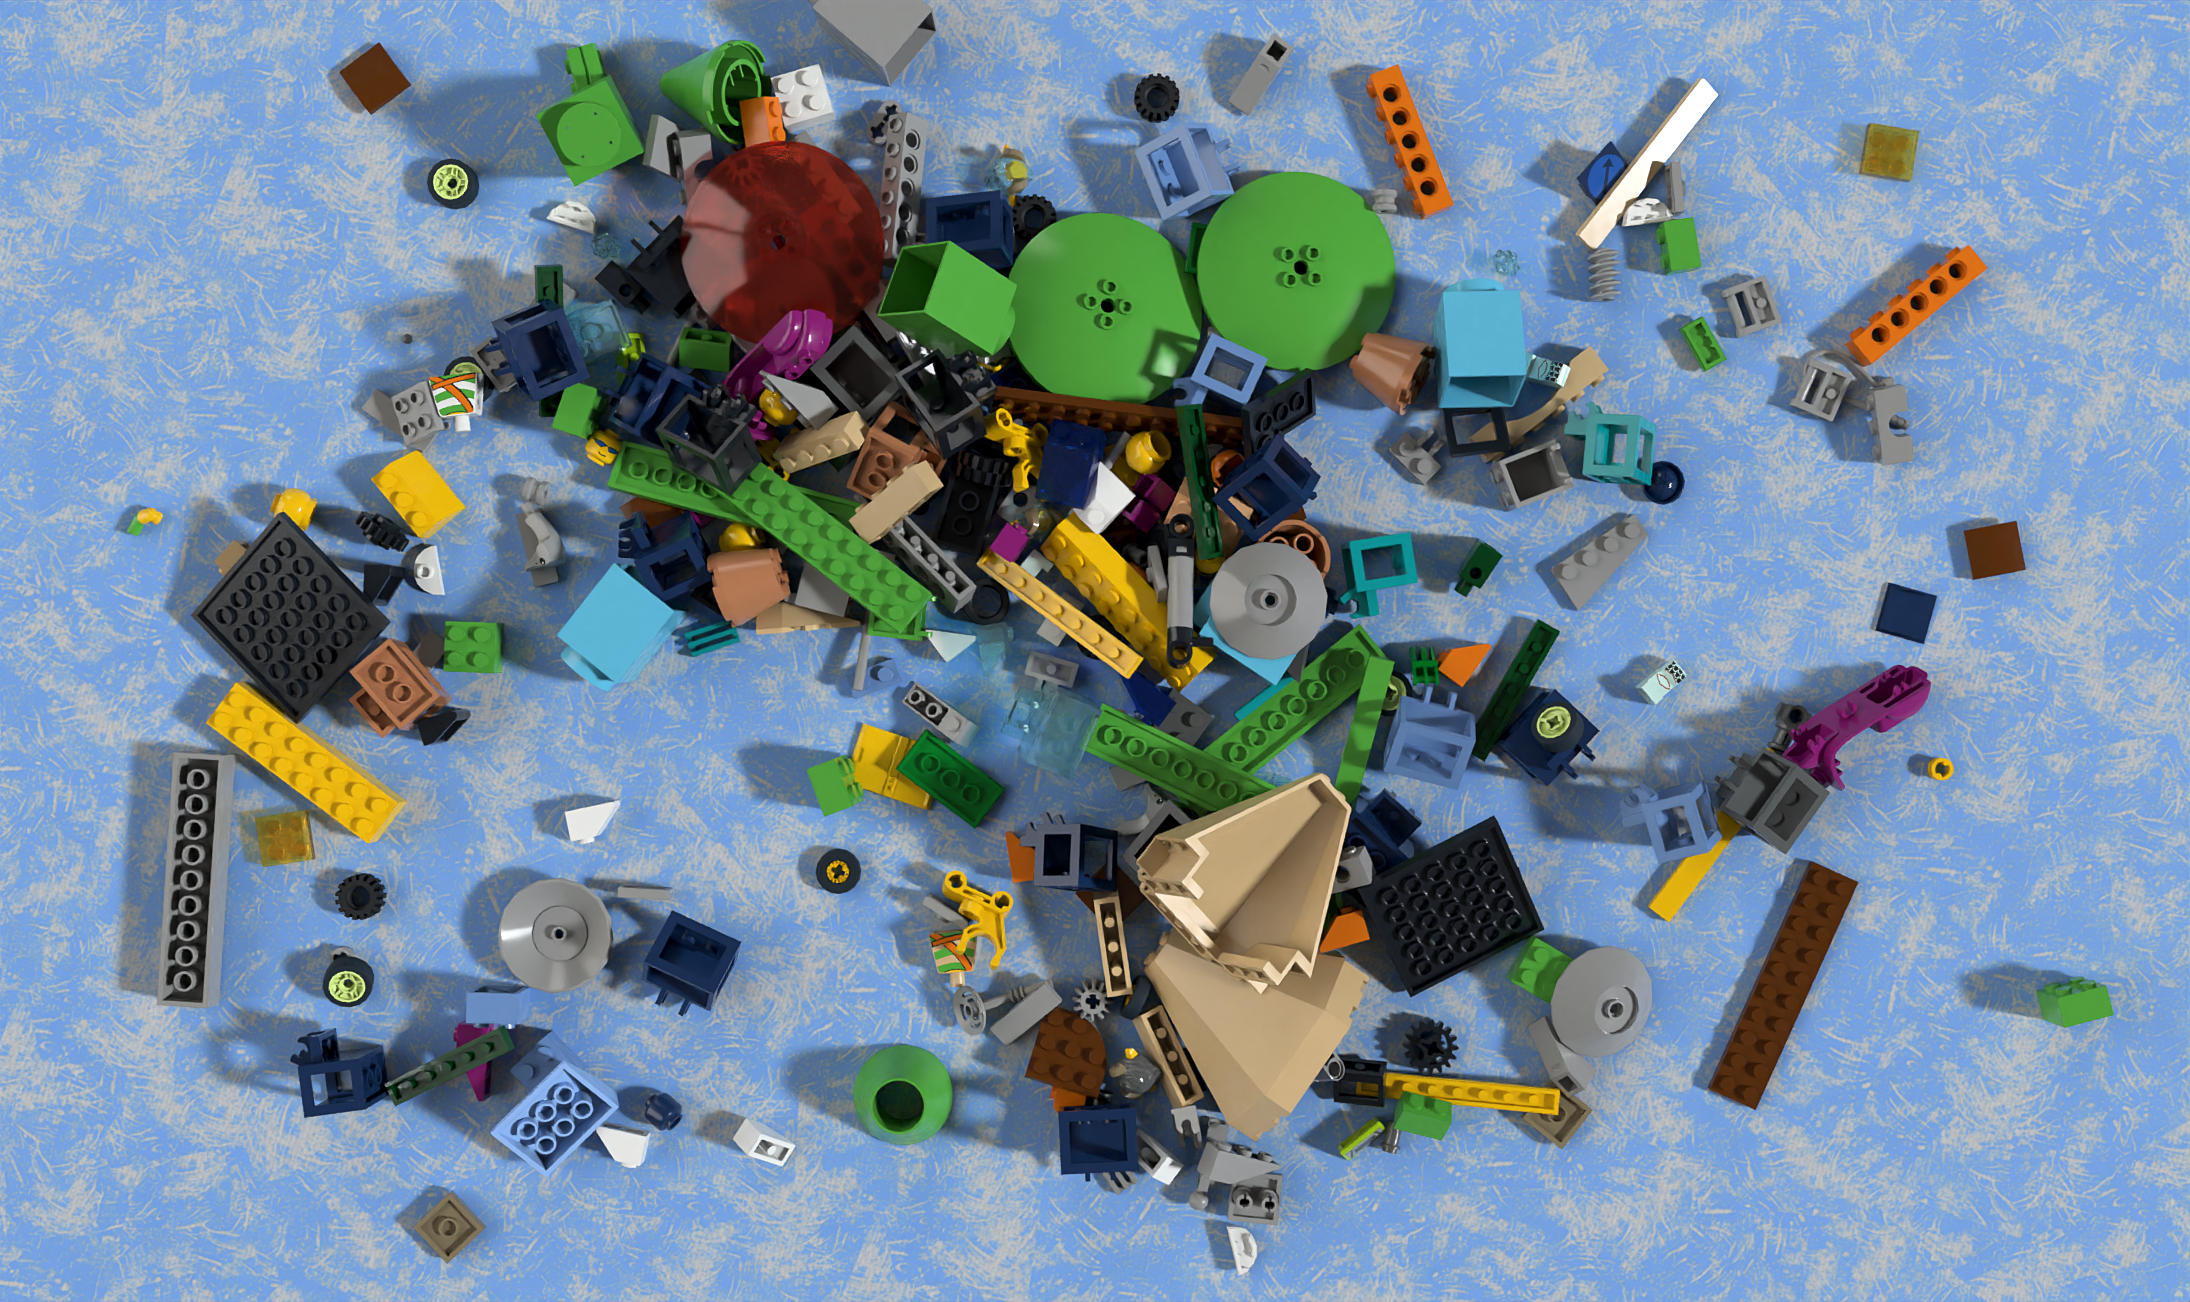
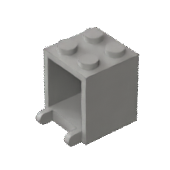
[1489,439,1574,512]
[784,562,854,617]

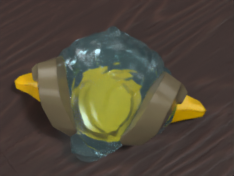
[984,144,1034,207]
[1010,499,1064,544]

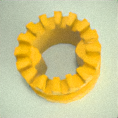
[1927,758,1954,780]

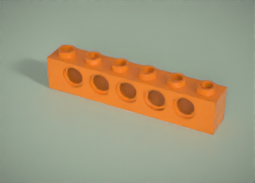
[1366,64,1454,220]
[1844,245,1988,367]

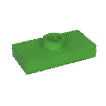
[1679,316,1727,372]

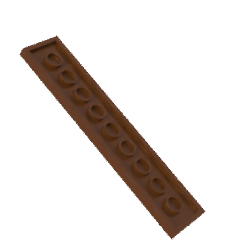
[991,386,1243,448]
[1707,861,1859,1110]

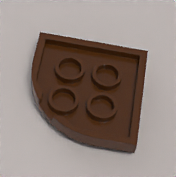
[1025,1007,1107,1100]

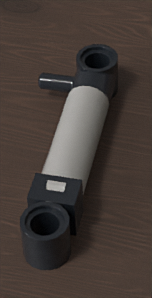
[1166,514,1213,669]

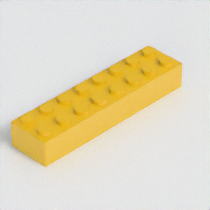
[1039,511,1217,693]
[206,682,407,844]

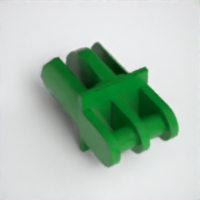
[1409,646,1439,686]

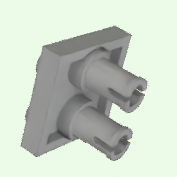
[391,381,451,445]
[1227,1172,1283,1226]

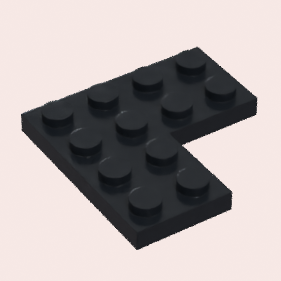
[1241,368,1316,460]

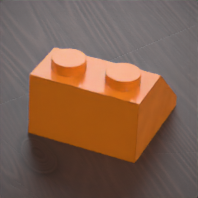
[739,96,786,153]

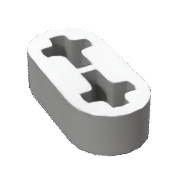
[866,100,903,146]

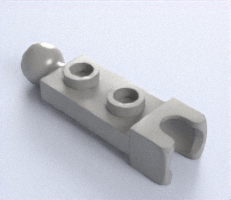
[1189,1117,1229,1210]

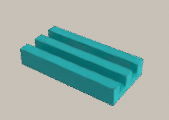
[685,620,741,657]

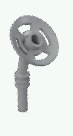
[953,979,1054,1035]

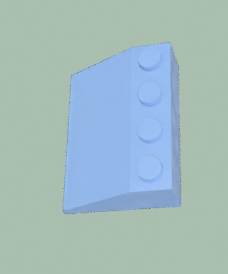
[490,1060,619,1177]

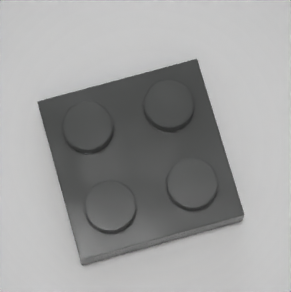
[1147,688,1214,746]

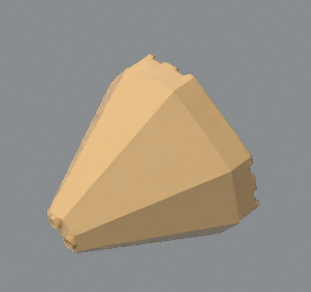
[1136,772,1352,995]
[1143,927,1370,1142]

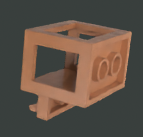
[846,401,950,500]
[349,638,453,738]

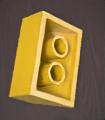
[371,449,466,539]

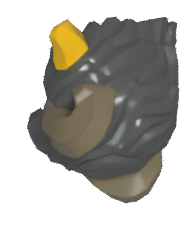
[1109,1048,1163,1100]

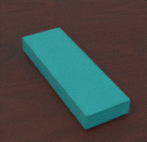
[1234,672,1294,721]

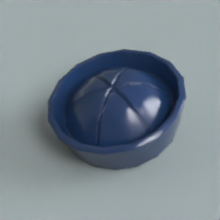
[1641,461,1685,505]

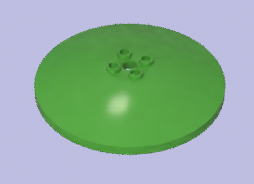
[1197,172,1396,373]
[1008,213,1202,405]

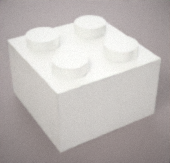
[771,64,836,133]

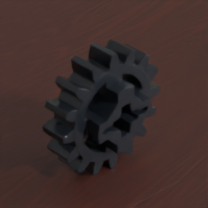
[355,511,409,552]
[1403,1018,1459,1075]

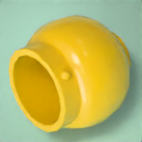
[759,388,799,427]
[1125,430,1172,474]
[270,488,318,531]
[719,523,766,552]

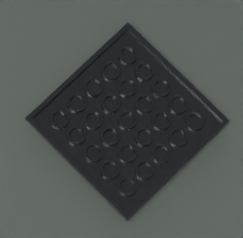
[191,512,391,724]
[1356,816,1544,998]

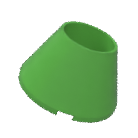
[853,1045,953,1145]

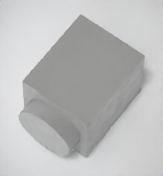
[808,0,938,87]

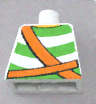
[429,372,484,433]

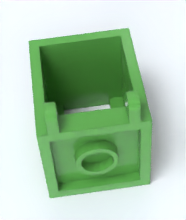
[867,596,937,641]

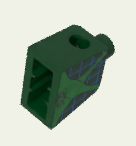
[1454,538,1503,597]

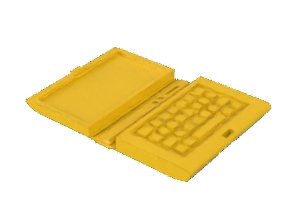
[851,723,934,810]

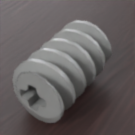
[1587,248,1621,302]

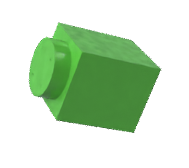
[536,74,646,186]
[877,241,1017,358]

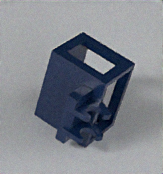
[926,190,1014,272]
[485,298,591,402]
[603,352,714,450]
[1212,434,1321,542]
[618,510,713,602]
[1495,688,1600,786]
[1341,788,1422,876]
[1020,812,1118,892]
[641,910,741,1016]
[290,1028,389,1118]
[1058,1103,1139,1182]

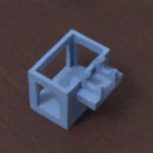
[1134,123,1241,221]
[1173,333,1268,413]
[1384,685,1476,790]
[1620,779,1722,864]

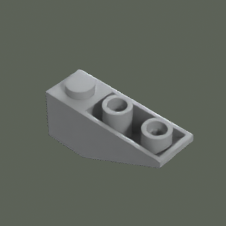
[1228,33,1294,116]
[759,370,839,430]
[902,682,981,748]
[1528,1015,1596,1098]
[1197,1141,1280,1184]

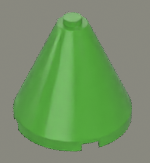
[659,40,771,145]

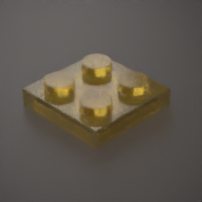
[1859,123,1920,182]
[255,810,316,867]

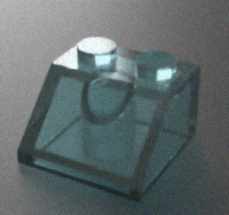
[566,299,633,366]
[976,622,1015,677]

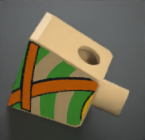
[929,929,978,987]

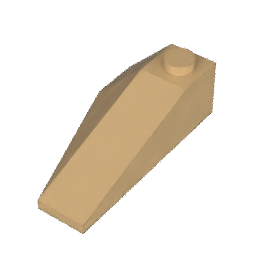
[756,600,863,635]

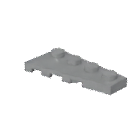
[1549,514,1648,611]

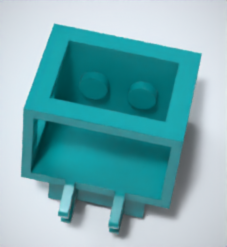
[1564,401,1656,486]
[1337,532,1418,619]

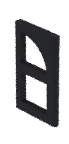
[1434,366,1512,458]

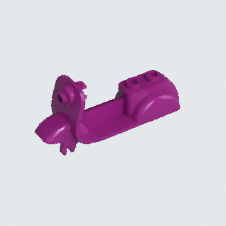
[722,309,833,441]
[1782,665,1931,791]

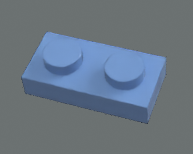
[846,658,902,699]

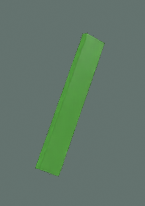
[1334,655,1395,803]

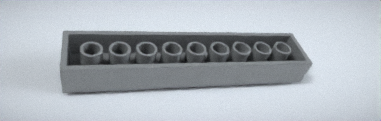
[157,751,235,1008]

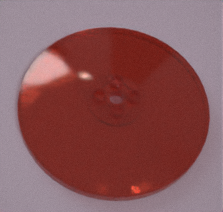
[681,141,885,344]

